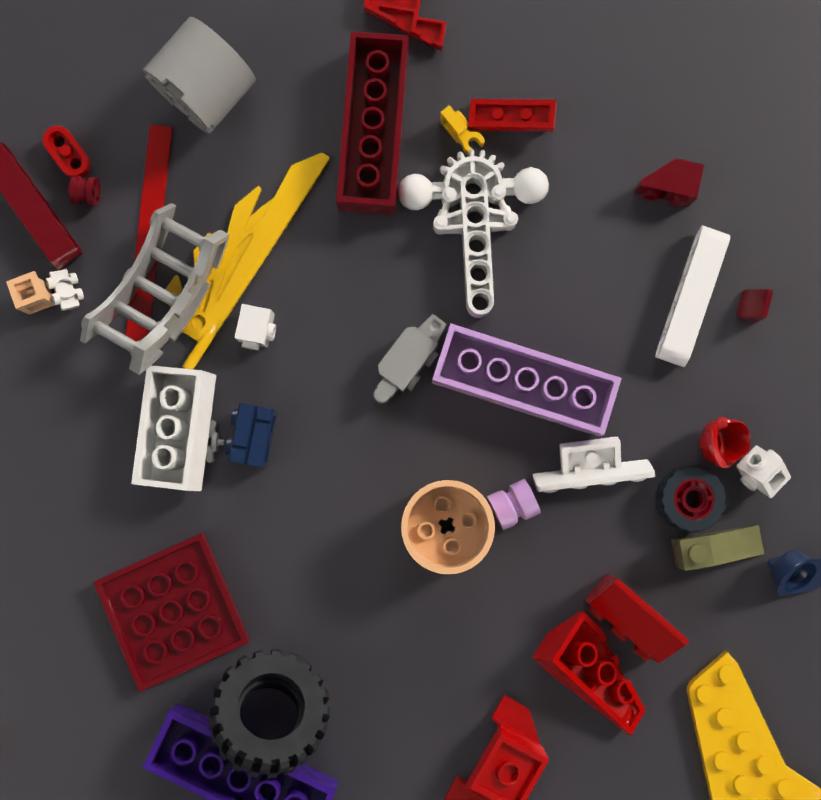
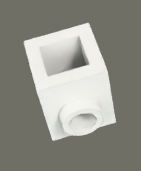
[235,304,276,351]

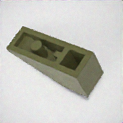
[671,525,764,571]

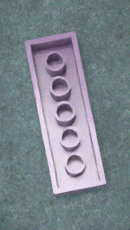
[432,323,622,437]

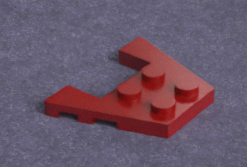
[363,0,447,51]

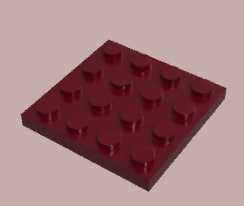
[93,532,251,692]

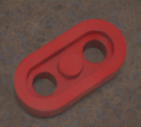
[43,126,91,178]

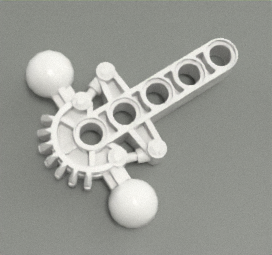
[397,149,549,318]

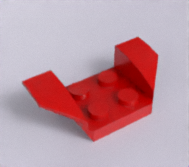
[444,694,549,800]

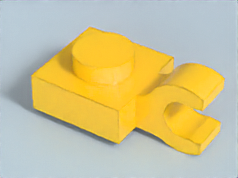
[440,105,485,155]

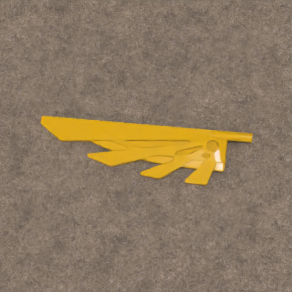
[165,153,330,370]

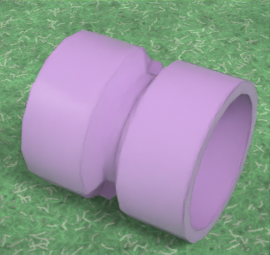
[487,479,541,531]

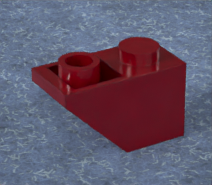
[634,158,704,207]

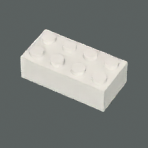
[131,366,216,491]

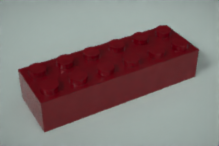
[336,31,409,215]

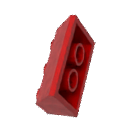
[584,574,690,664]

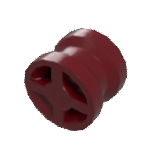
[69,175,101,206]

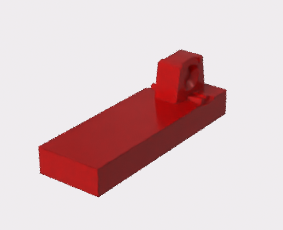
[468,99,557,132]

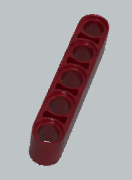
[0,142,83,270]

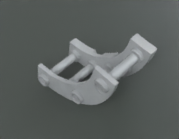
[80,203,230,375]

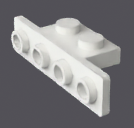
[533,436,655,493]

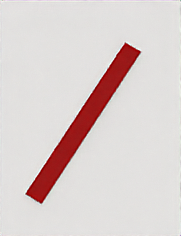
[126,125,173,342]

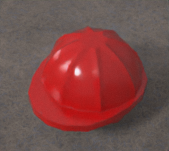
[699,417,751,468]

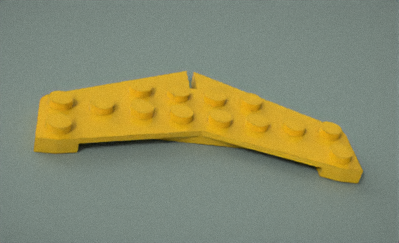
[686,650,821,800]

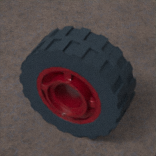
[655,466,726,532]

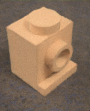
[6,271,54,315]

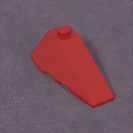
[532,611,646,735]

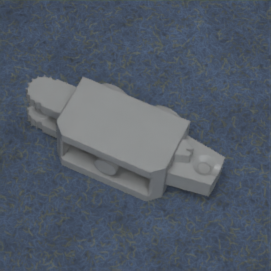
[373,314,446,404]

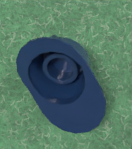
[767,550,821,597]

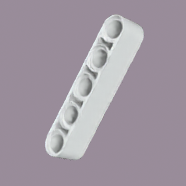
[655,225,730,367]

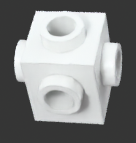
[736,445,792,498]

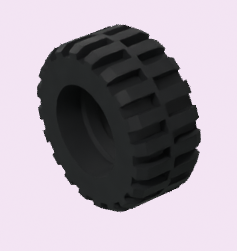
[209,649,331,779]

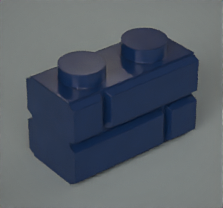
[225,403,277,468]

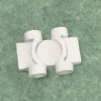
[45,269,84,311]

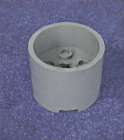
[142,17,256,134]

